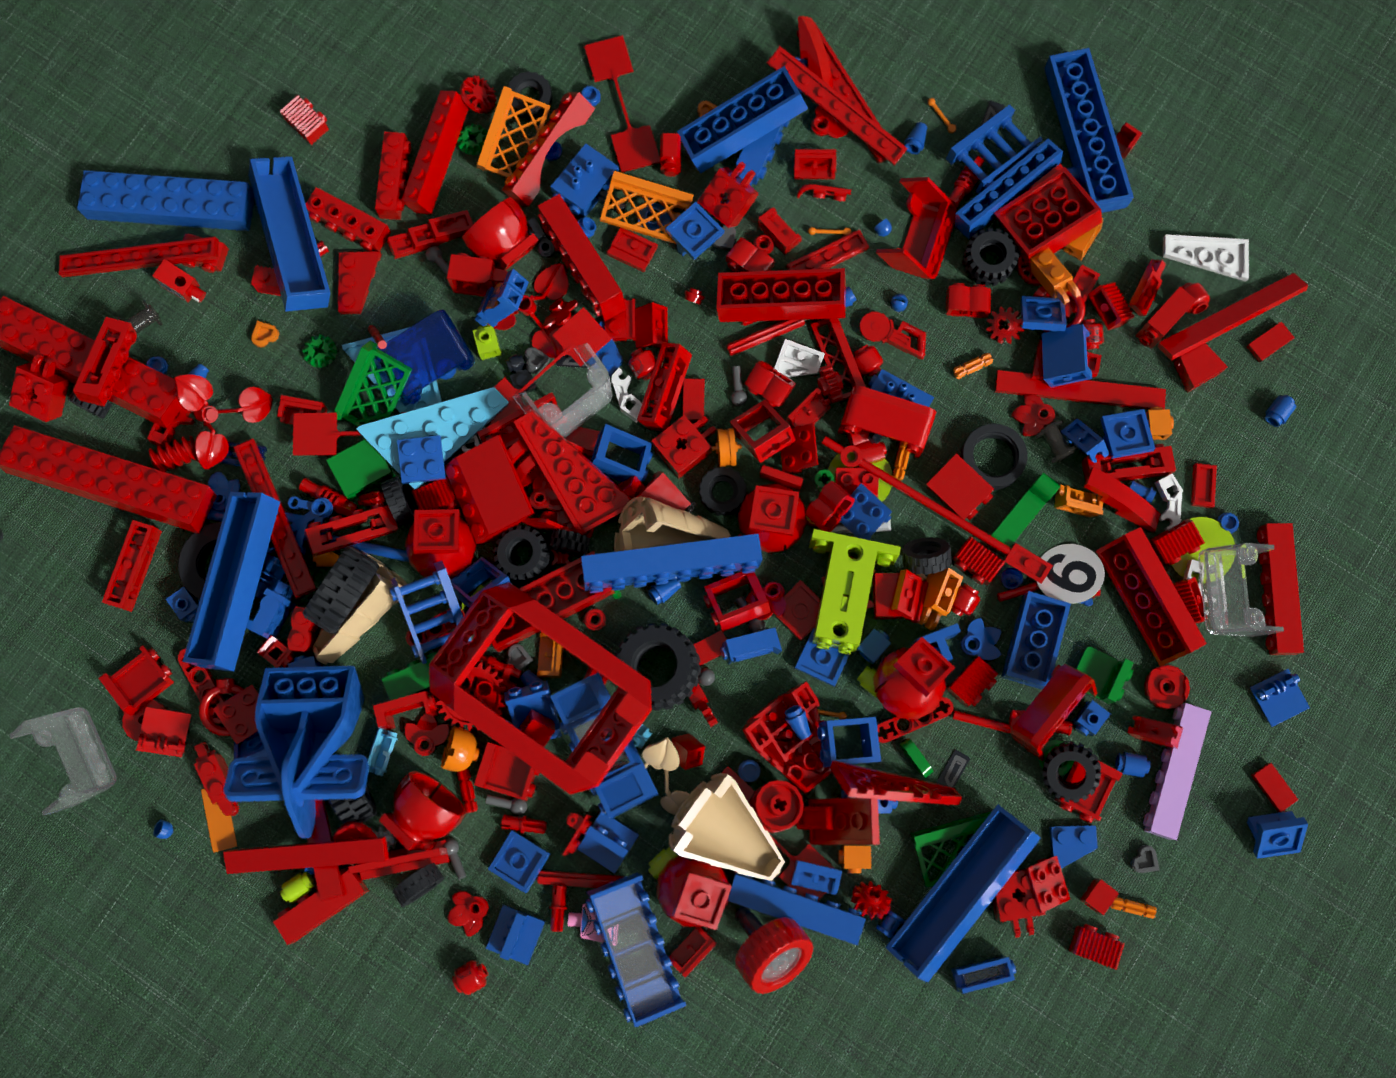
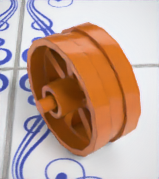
[712,428,742,467]

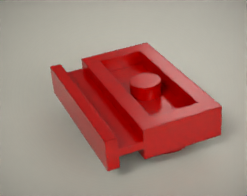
[607,227,658,272]
[605,299,636,341]
[891,569,929,623]

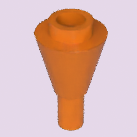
[313,552,340,567]

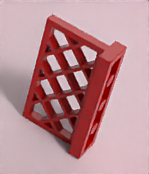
[348,840,451,880]

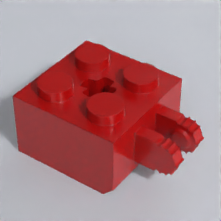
[697,162,759,228]
[447,253,508,297]
[9,354,69,422]
[651,415,717,479]
[992,869,1046,938]

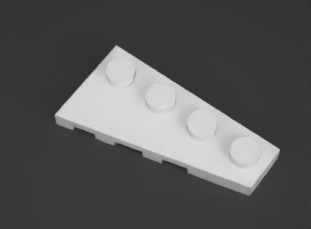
[1163,234,1249,282]

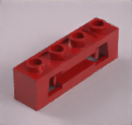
[73,317,137,407]
[637,342,692,431]
[1082,444,1176,482]
[304,503,398,557]
[102,520,162,612]

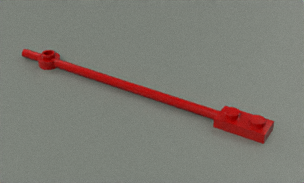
[822,436,1053,584]

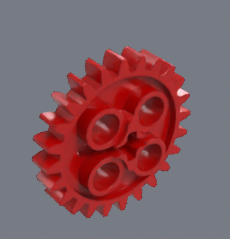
[435,660,507,731]

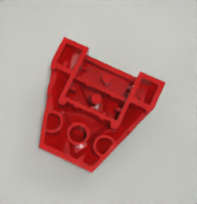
[742,681,832,793]

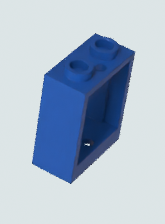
[590,424,653,482]
[450,557,512,609]
[817,717,881,767]

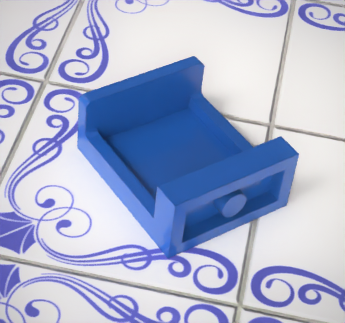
[1042,324,1092,387]
[504,680,562,739]

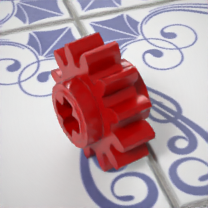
[986,307,1024,344]
[818,365,843,403]
[850,881,892,920]

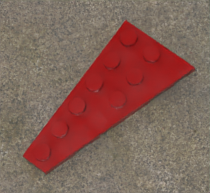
[513,410,632,534]
[830,760,962,805]

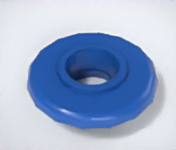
[637,203,670,233]

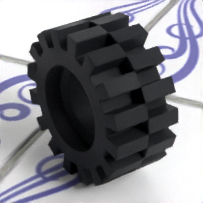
[68,392,113,419]
[548,529,590,557]

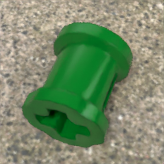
[815,470,834,492]

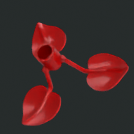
[488,263,569,359]
[174,374,272,470]

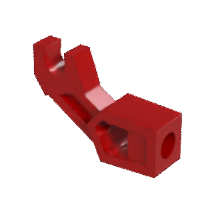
[147,407,195,449]
[688,684,718,728]

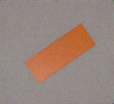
[201,789,237,853]

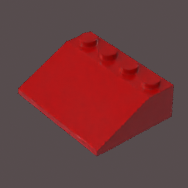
[994,167,1102,268]
[444,435,534,544]

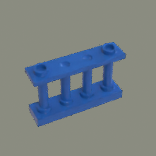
[946,105,1043,194]
[389,561,471,664]

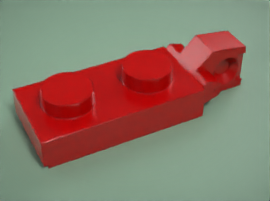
[1129,259,1166,316]
[1065,265,1100,321]

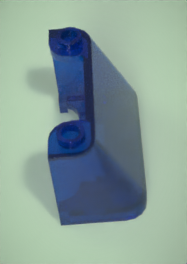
[374,309,475,406]

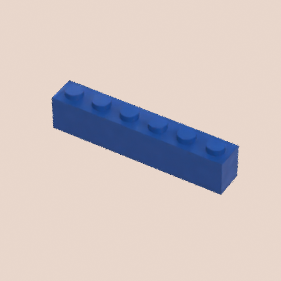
[955,139,1063,239]
[728,873,866,945]

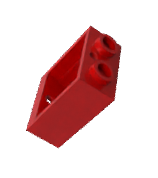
[1136,286,1196,349]
[730,400,796,463]
[703,571,771,632]

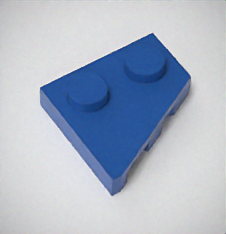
[1049,826,1098,868]

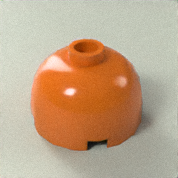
[441,726,480,772]

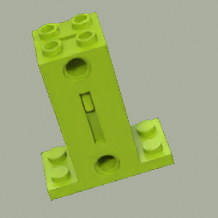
[809,529,901,654]

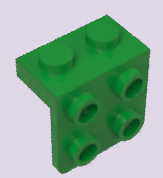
[1076,647,1134,704]

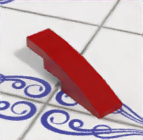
[798,16,834,89]
[387,210,473,259]
[1084,467,1161,533]

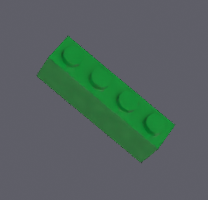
[382,651,438,701]

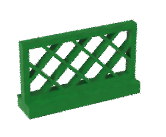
[334,340,412,427]
[910,811,992,888]

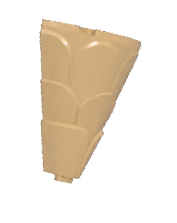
[614,497,731,552]
[312,550,407,664]
[669,773,785,881]

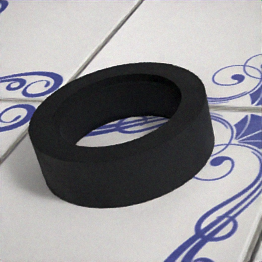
[960,424,1028,490]

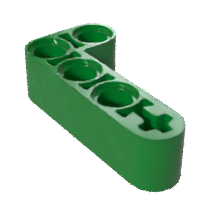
[991,472,1061,554]

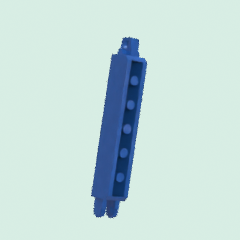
[736,57,808,186]

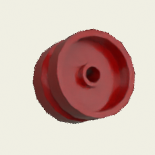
[507,437,543,487]
[749,780,804,833]

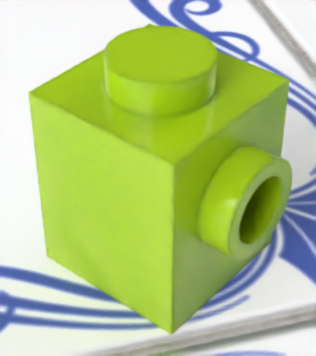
[473,325,502,360]

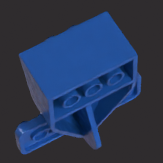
[224,666,369,838]

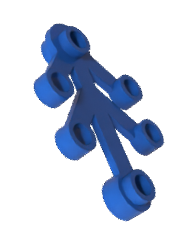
[267,496,333,556]

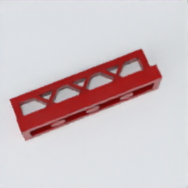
[810,318,866,401]
[477,392,566,450]

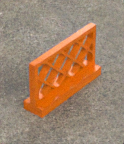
[477,86,550,178]
[600,171,694,244]

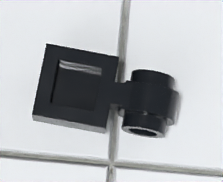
[528,217,555,258]
[506,354,537,395]

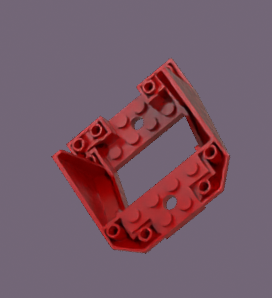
[429,582,652,795]

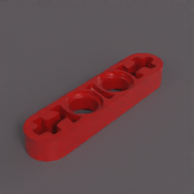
[178,648,226,724]
[877,697,953,744]

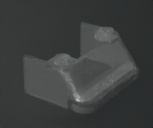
[512,343,613,438]
[1199,543,1284,637]
[9,707,117,816]

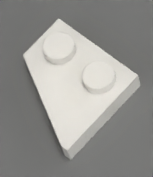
[775,339,825,377]

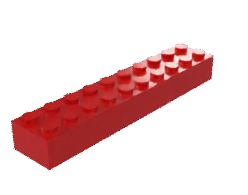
[0,296,182,429]
[0,425,217,534]

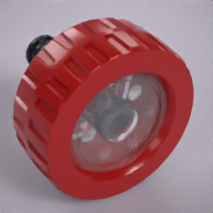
[735,907,813,994]

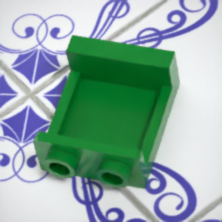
[326,439,395,501]

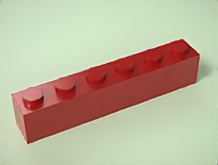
[401,91,469,214]
[1257,523,1304,655]

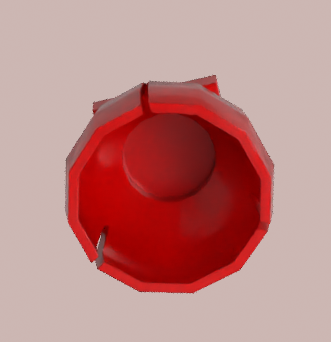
[462,197,539,271]
[738,484,807,553]
[405,509,476,580]
[873,637,955,720]
[379,771,466,850]
[656,855,732,930]

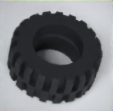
[303,546,379,633]
[615,623,701,711]

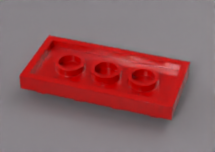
[809,798,880,845]

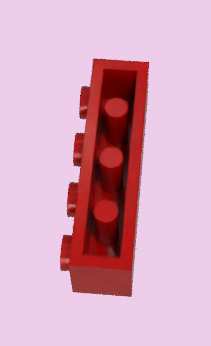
[375,132,411,220]
[306,187,391,251]

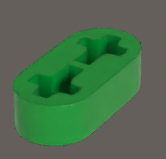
[899,738,934,779]

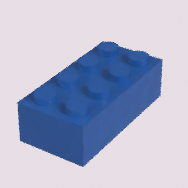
[1001,591,1071,690]

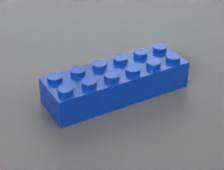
[677,66,808,174]

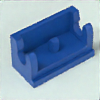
[1061,418,1109,463]
[791,860,842,895]

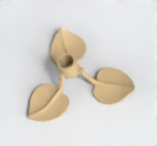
[607,737,690,815]

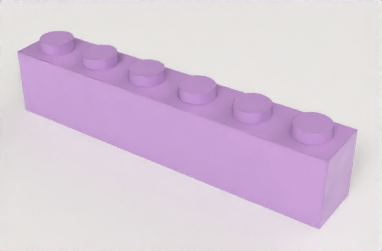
[1143,703,1211,840]

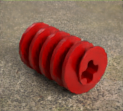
[149,436,198,472]

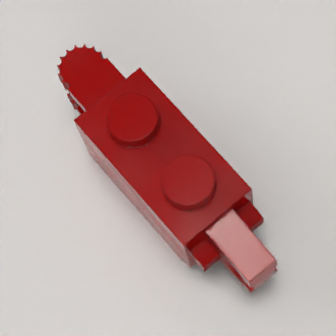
[194,742,240,816]

